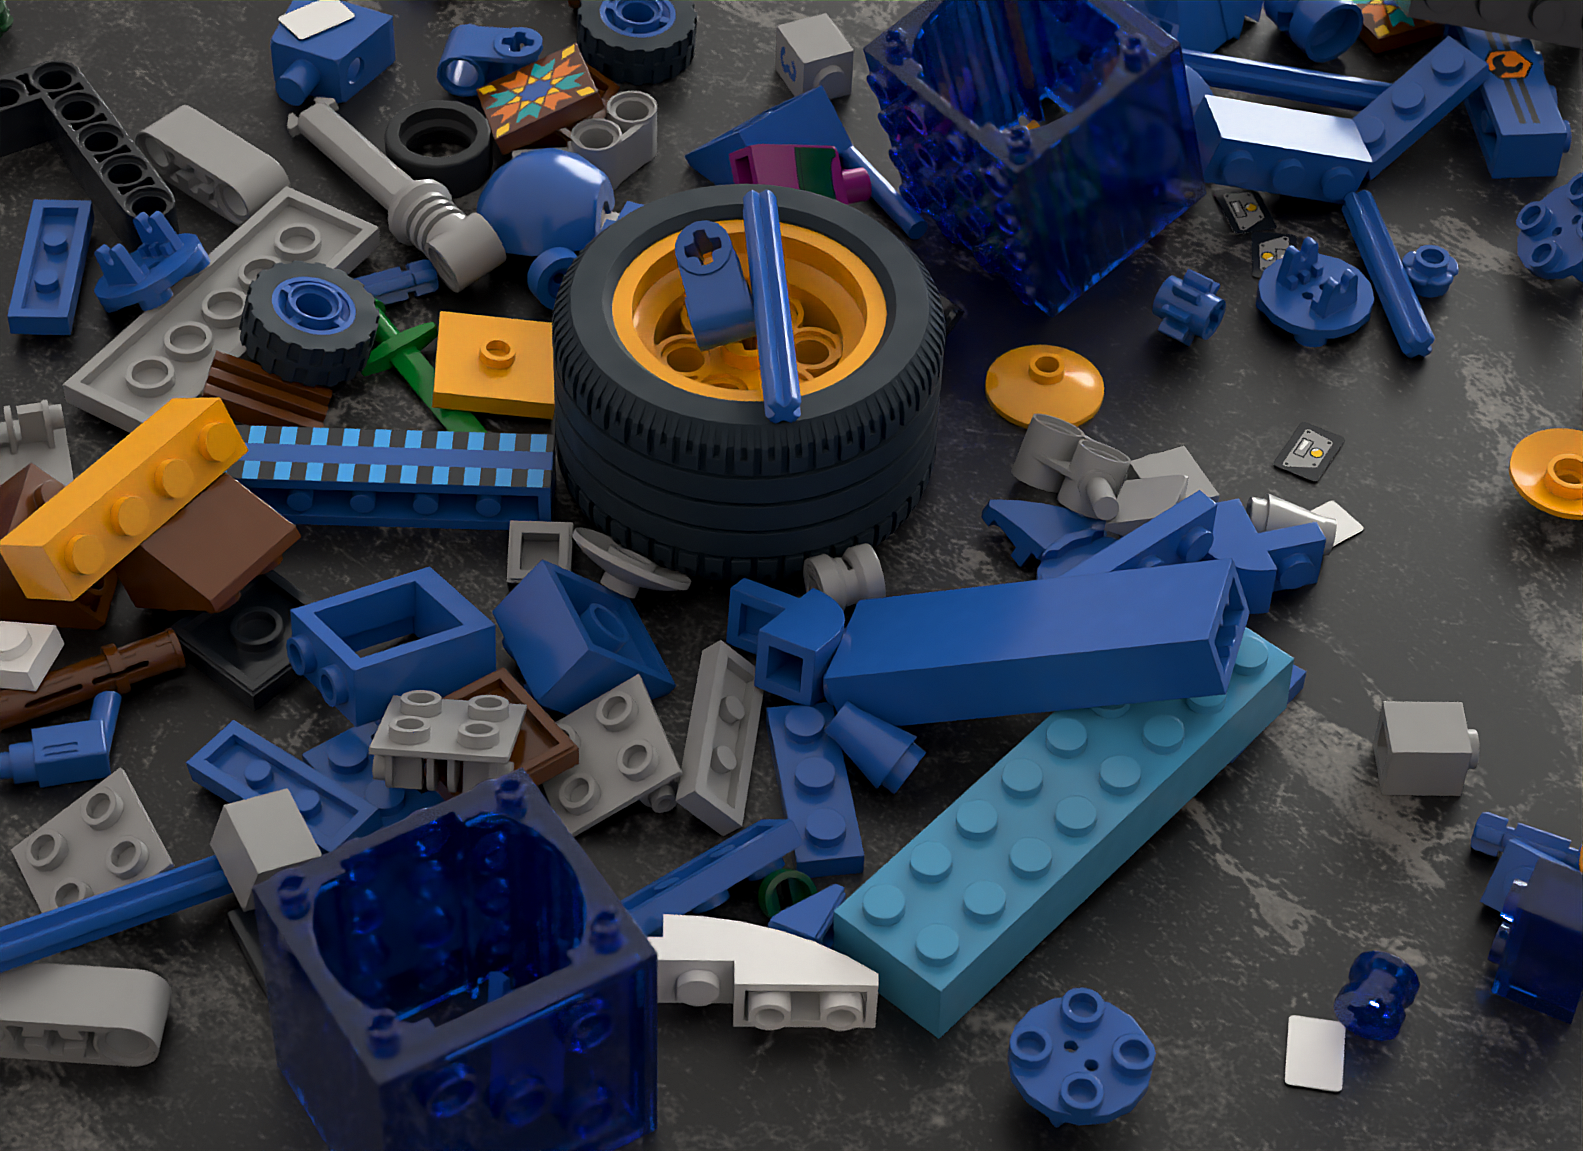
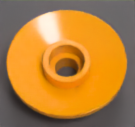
[985,345,1104,429]
[1509,428,1583,520]

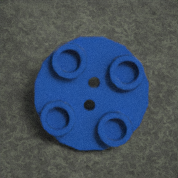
[1516,172,1583,283]
[94,211,211,313]
[1255,237,1374,347]
[1007,988,1156,1127]

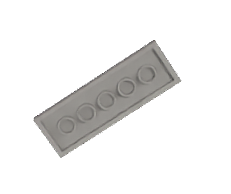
[63,186,381,433]

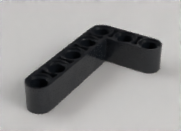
[0,60,180,254]

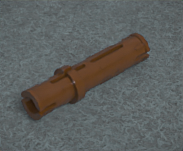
[0,627,186,733]

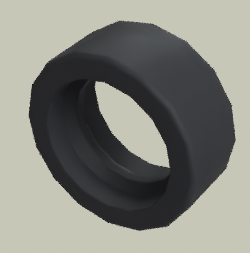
[384,100,493,199]

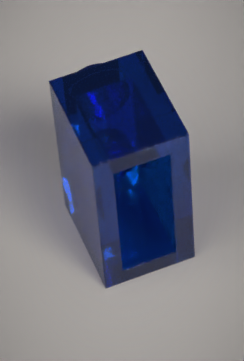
[1487,857,1583,1024]

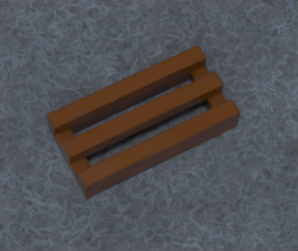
[201,350,333,428]

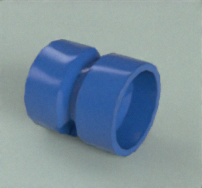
[1263,0,1364,63]

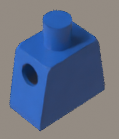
[270,0,396,106]

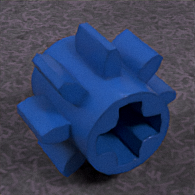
[1152,269,1226,346]

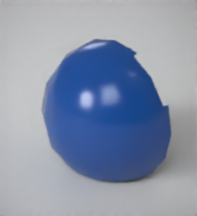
[476,148,615,256]

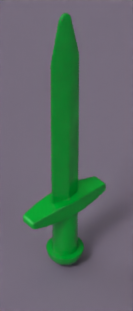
[361,298,488,433]

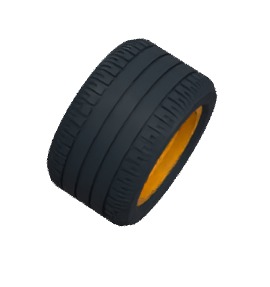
[552,184,946,583]

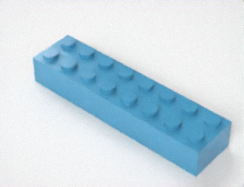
[834,627,1294,1039]

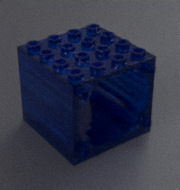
[863,0,1207,318]
[252,767,658,1151]

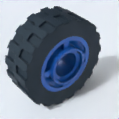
[577,0,697,85]
[239,261,380,387]

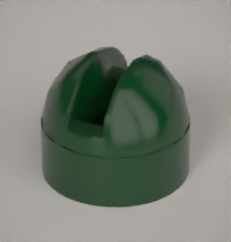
[758,868,817,920]

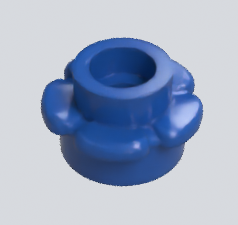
[1402,245,1459,297]

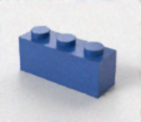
[1182,95,1373,204]

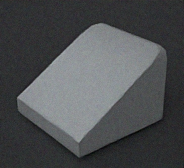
[1105,474,1189,536]
[507,520,575,584]

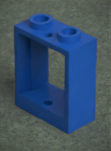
[286,567,496,727]

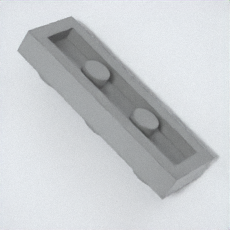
[676,640,764,836]

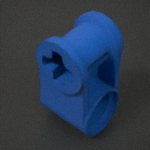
[437,24,543,97]
[675,220,756,352]

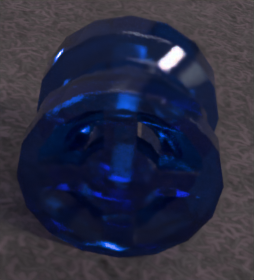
[1333,951,1420,1041]

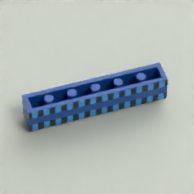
[225,425,556,530]

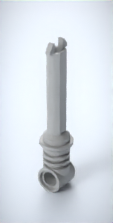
[287,97,507,293]

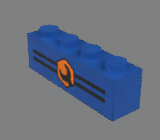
[1442,24,1571,178]

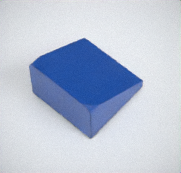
[768,884,846,950]

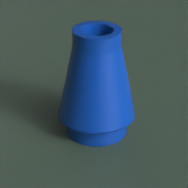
[824,700,927,794]

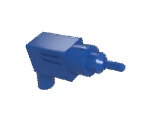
[0,691,122,788]

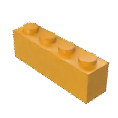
[0,398,249,601]

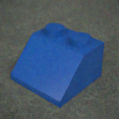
[684,85,853,185]
[492,559,676,715]

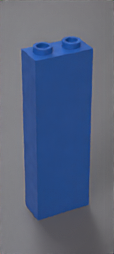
[823,558,1250,726]

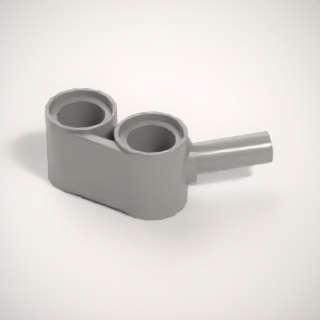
[511,91,657,190]
[1011,413,1131,521]

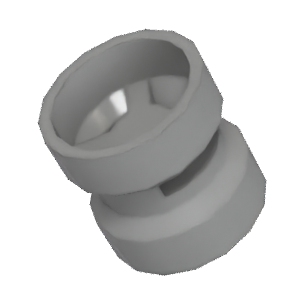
[803,543,886,612]

